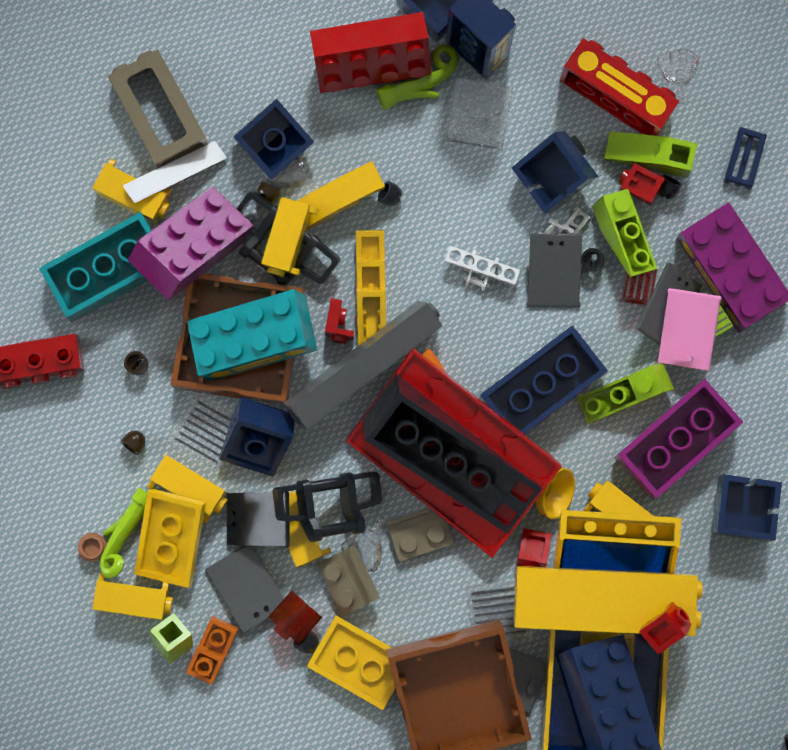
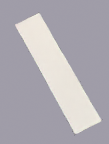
[123,141,227,203]

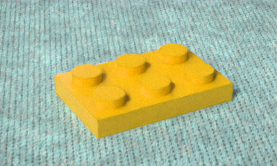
[134,489,206,588]
[307,615,396,710]

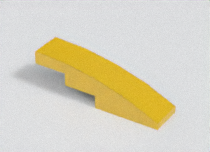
[297,161,385,231]
[356,230,386,346]

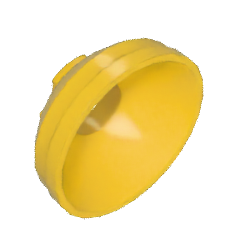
[535,467,575,519]

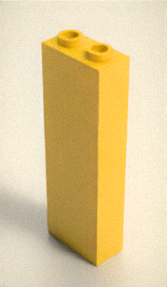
[513,566,703,636]

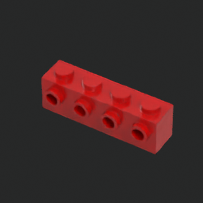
[0,333,85,389]

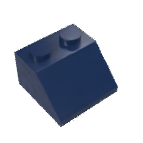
[232,99,314,180]
[219,397,295,477]

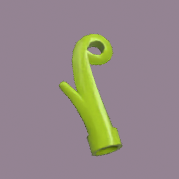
[376,44,458,110]
[100,487,147,578]

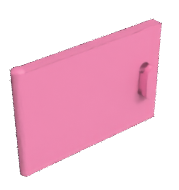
[658,288,722,371]

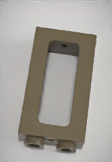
[108,50,208,169]

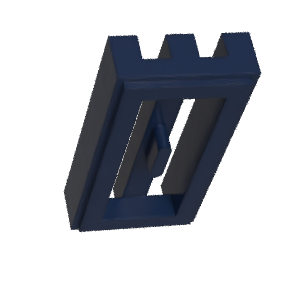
[723,127,767,190]

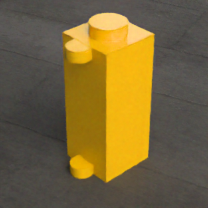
[92,158,172,224]
[261,197,319,277]
[147,454,228,524]
[583,480,653,553]
[288,491,332,568]
[92,572,173,620]

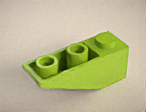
[604,131,698,178]
[592,189,658,277]
[577,363,674,424]

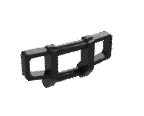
[237,191,341,286]
[272,471,382,542]

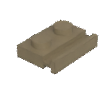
[386,508,455,562]
[317,545,380,616]

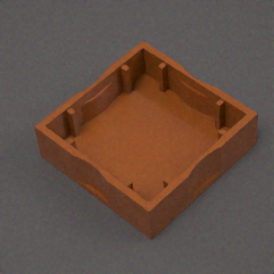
[171,273,305,405]
[386,619,532,750]

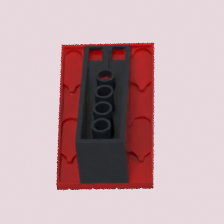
[346,348,562,558]

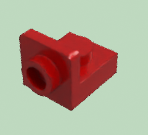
[619,163,665,206]
[325,298,354,344]
[515,528,552,572]
[639,602,691,655]

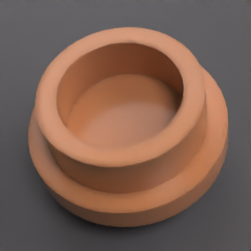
[78,533,107,562]

